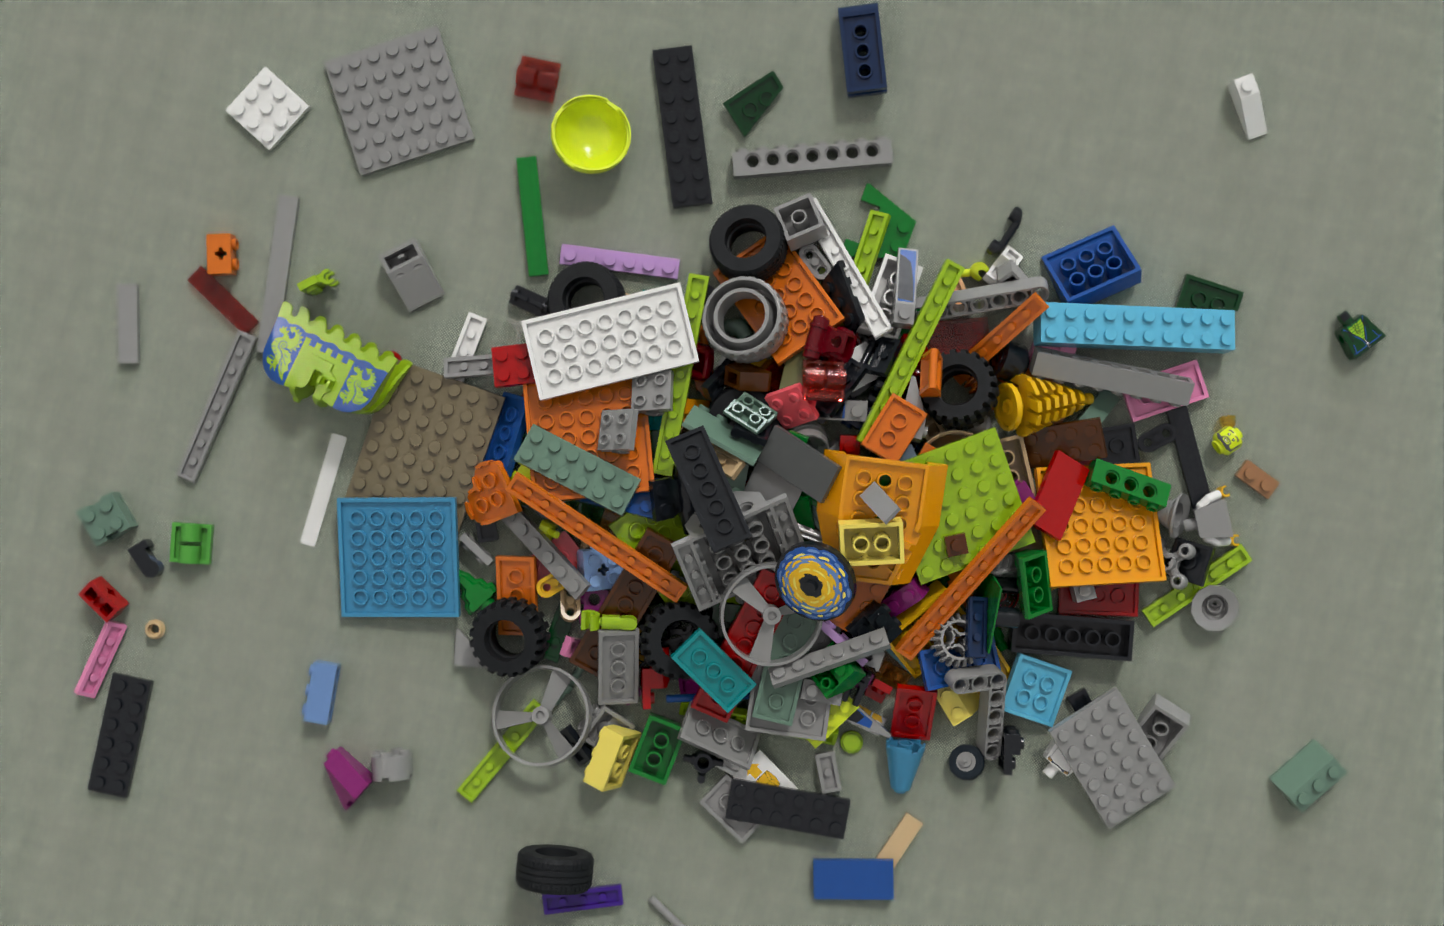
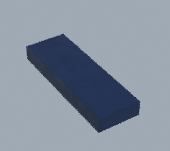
[965,596,988,659]

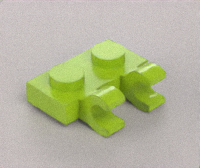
[297,269,340,296]

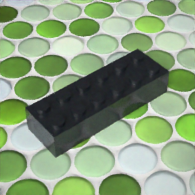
[1007,610,1135,661]

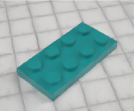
[670,627,757,713]

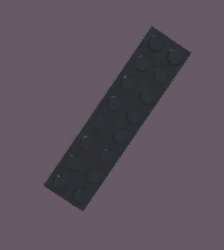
[652,45,712,209]

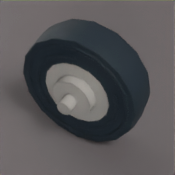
[949,744,985,781]

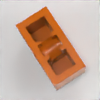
[206,233,239,276]

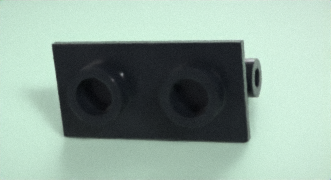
[509,285,549,317]

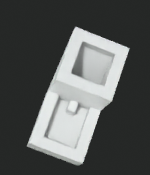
[982,245,1023,285]

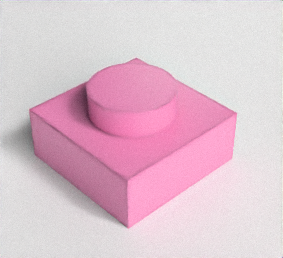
[559,635,581,658]

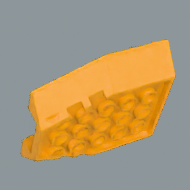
[816,449,948,585]

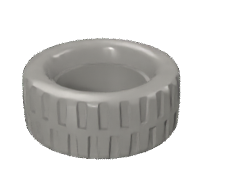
[702,276,789,364]

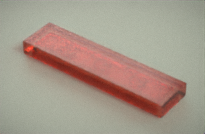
[187,266,260,333]

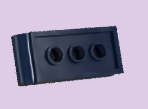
[838,2,887,98]

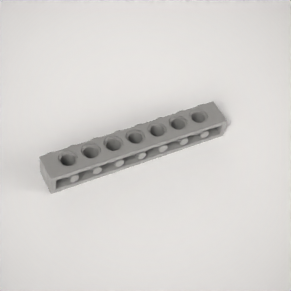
[732,136,894,180]

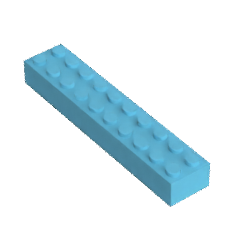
[1033,302,1235,354]

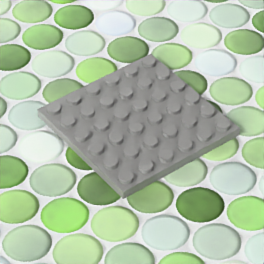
[324,26,475,177]

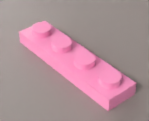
[74,620,127,699]

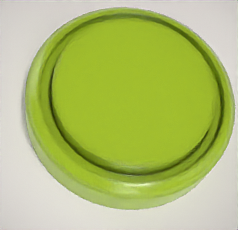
[840,730,863,754]

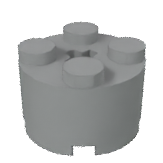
[371,747,413,782]

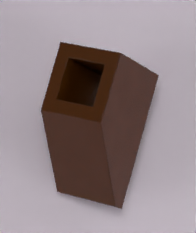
[724,362,772,392]

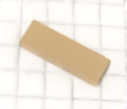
[875,812,923,869]

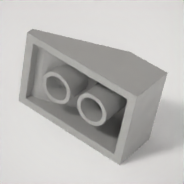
[1137,693,1191,760]

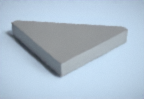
[454,629,488,668]

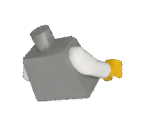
[1183,485,1239,547]

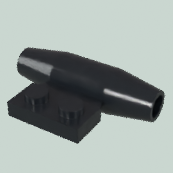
[648,466,695,535]

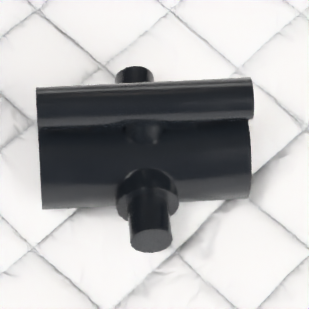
[683,749,724,784]

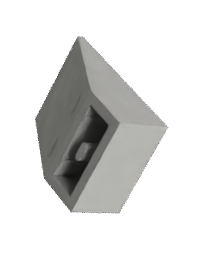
[379,238,445,312]

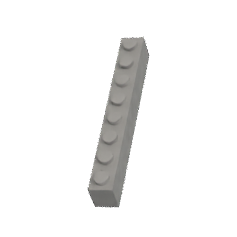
[1029,346,1195,407]

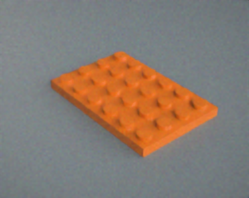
[712,236,845,366]

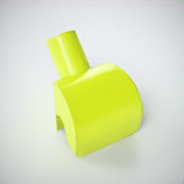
[961,262,989,281]
[539,519,560,541]

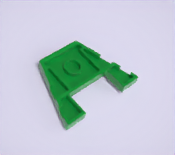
[844,183,916,259]

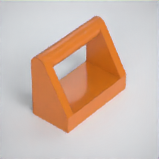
[919,348,943,397]

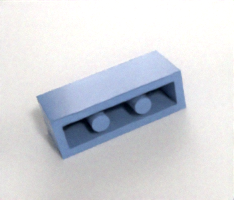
[302,660,341,725]

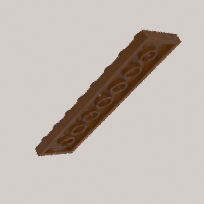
[569,527,677,677]

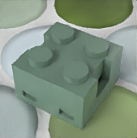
[76,492,139,547]

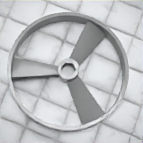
[719,562,823,666]
[492,665,592,767]

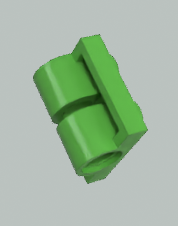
[169,522,214,564]

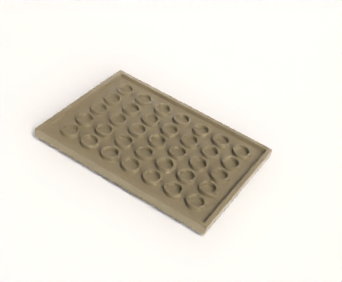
[345,359,506,536]

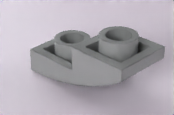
[860,481,901,524]

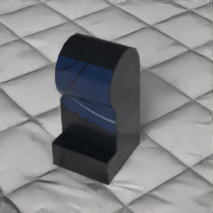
[128,539,164,578]

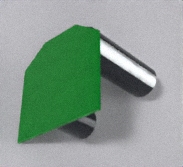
[976,572,1052,654]

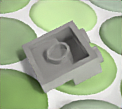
[577,703,635,747]

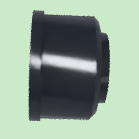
[988,341,1030,383]

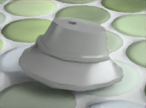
[1157,493,1191,538]
[1190,585,1239,631]

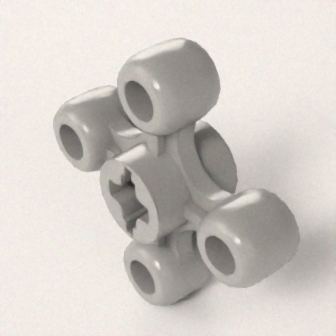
[1161,537,1196,590]

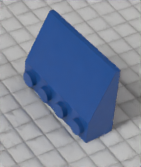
[1041,225,1142,304]

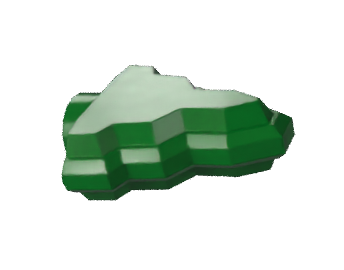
[459,570,497,616]

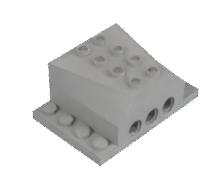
[671,491,804,612]

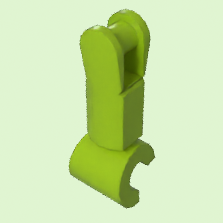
[581,609,637,631]

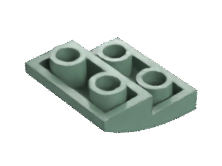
[723,392,778,435]

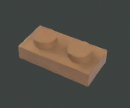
[1234,460,1280,499]

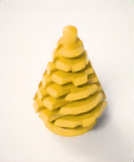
[994,373,1094,437]

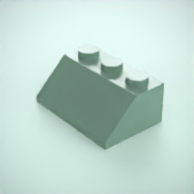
[1269,739,1347,812]

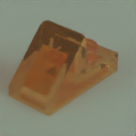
[874,658,912,689]

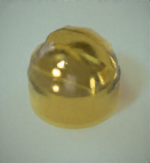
[1219,415,1236,428]

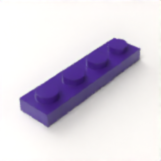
[542,883,624,915]

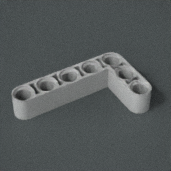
[944,664,1007,761]

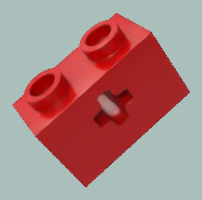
[78,576,130,623]

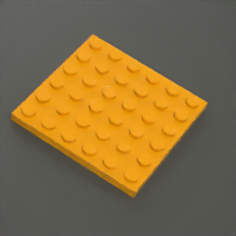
[1034,462,1167,588]

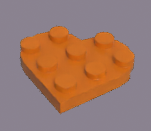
[465,460,522,525]

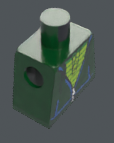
[1334,310,1386,360]

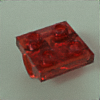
[514,55,562,104]
[802,359,847,402]

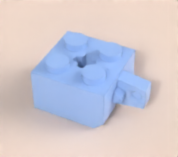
[576,547,623,592]

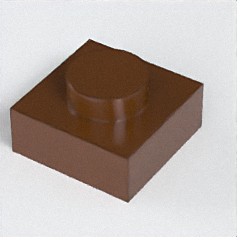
[943,532,969,557]

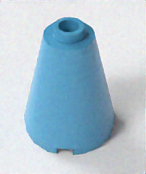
[885,737,926,794]

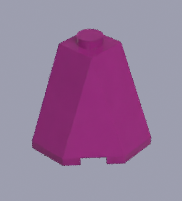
[324,746,373,811]

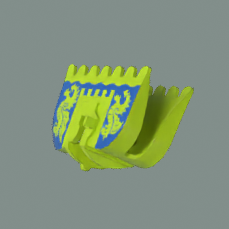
[263,301,413,415]

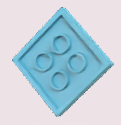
[1004,652,1073,727]

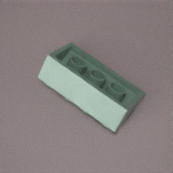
[681,404,764,466]

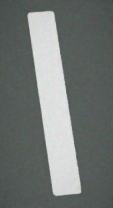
[300,433,347,547]

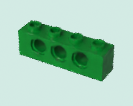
[1084,458,1171,512]

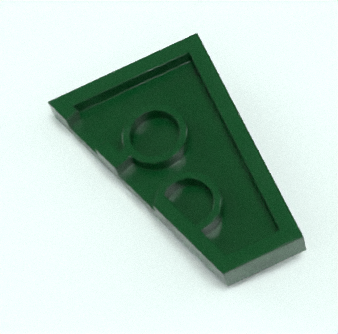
[723,70,784,137]
[1174,274,1244,312]

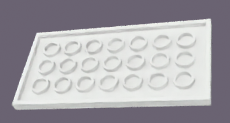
[521,282,699,401]

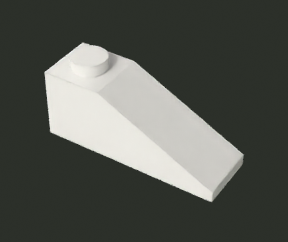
[1227,73,1267,140]

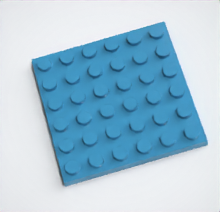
[337,497,461,617]

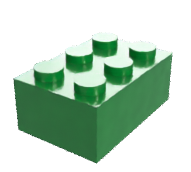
[628,712,682,785]

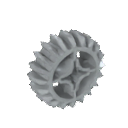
[929,613,976,668]

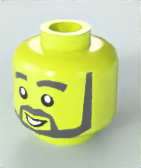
[1211,426,1243,455]

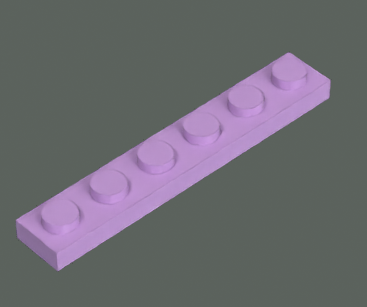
[559,244,680,280]

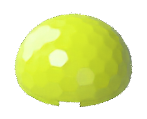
[551,95,631,174]

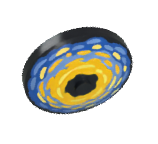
[775,541,857,621]

